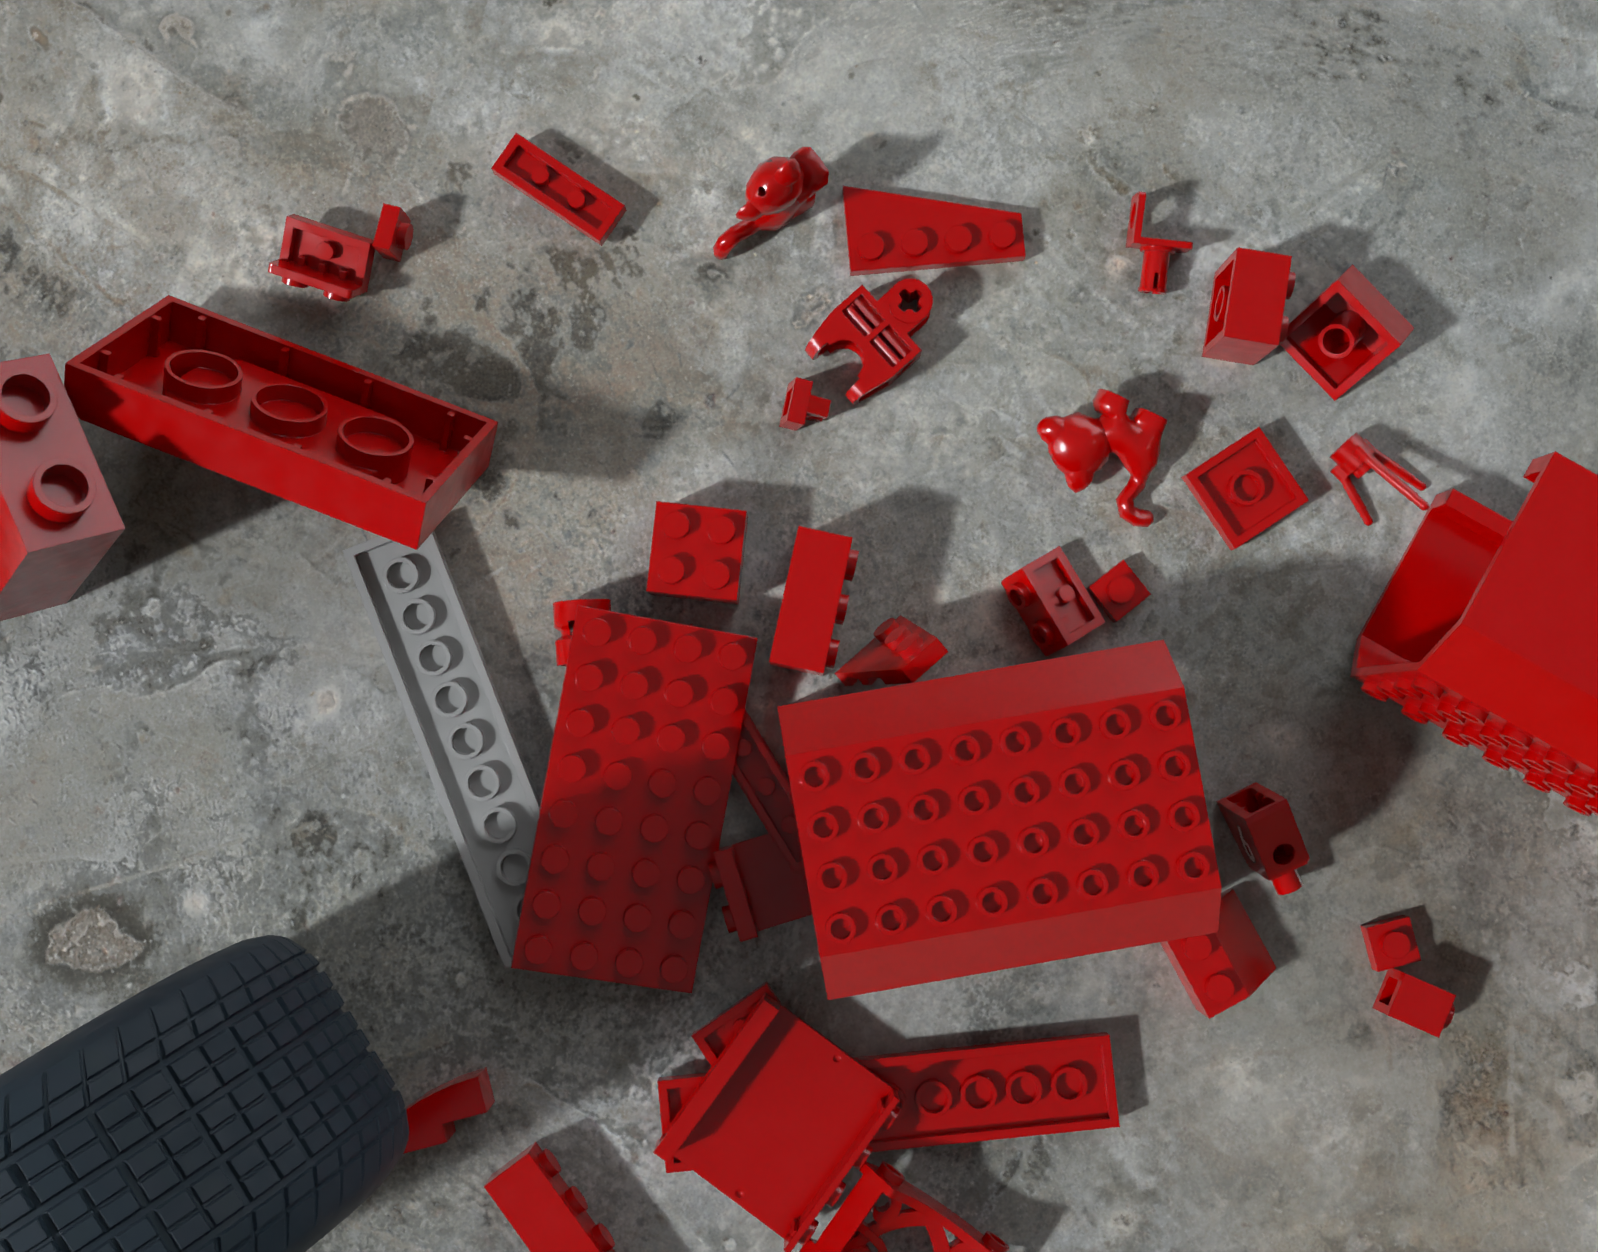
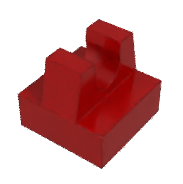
[779,377,831,431]

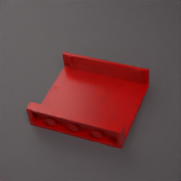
[653,992,901,1252]

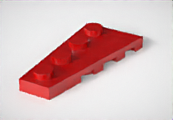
[842,186,1026,276]

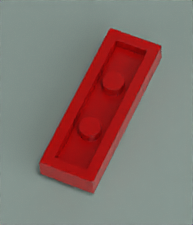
[491,133,627,246]

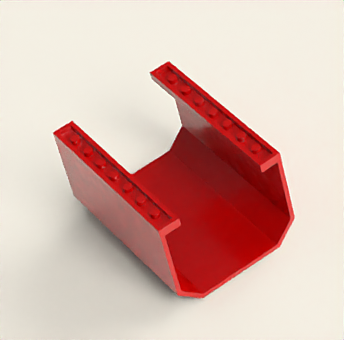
[1350,451,1598,816]
[777,639,1222,1000]

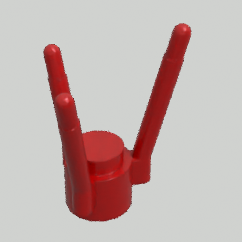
[1330,432,1429,526]

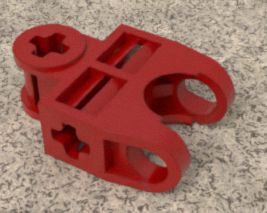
[805,278,933,405]

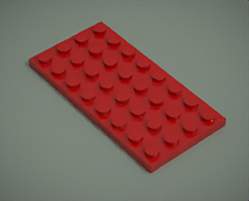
[511,605,758,993]

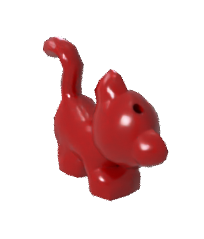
[713,147,829,260]
[1037,389,1167,527]

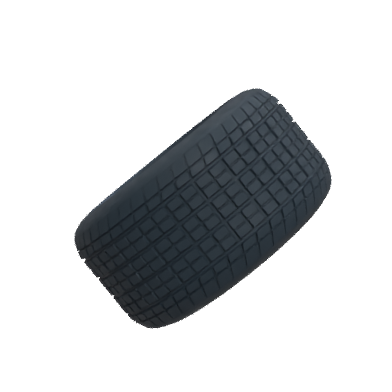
[0,935,409,1252]

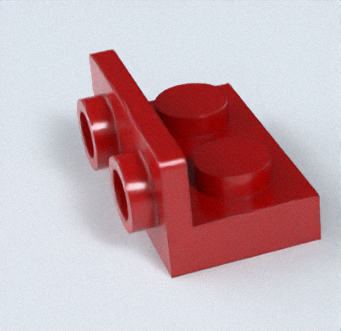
[1001,546,1105,656]

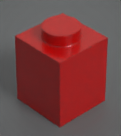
[1372,968,1456,1038]

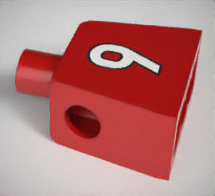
[1216,782,1310,895]

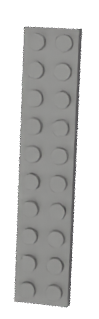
[342,531,541,969]

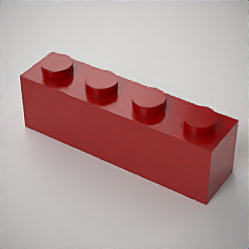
[484,1142,615,1252]

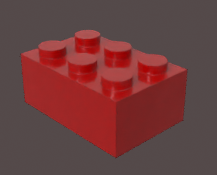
[769,526,859,676]

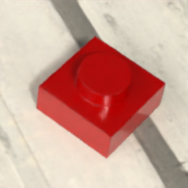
[372,203,414,262]
[1086,559,1151,623]
[1360,915,1421,972]

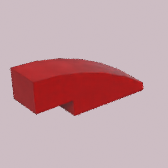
[403,1067,495,1154]

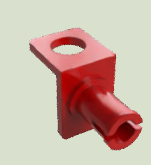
[1125,191,1193,295]

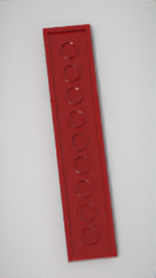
[657,1032,1120,1173]

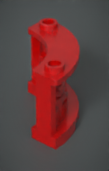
[799,1161,1009,1252]

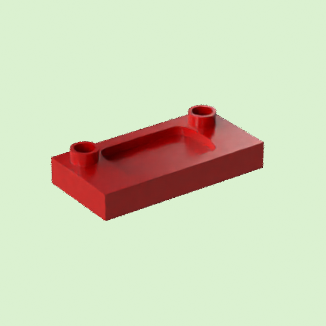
[64,295,498,550]

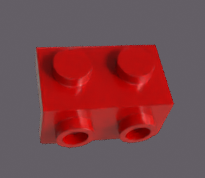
[268,214,375,302]

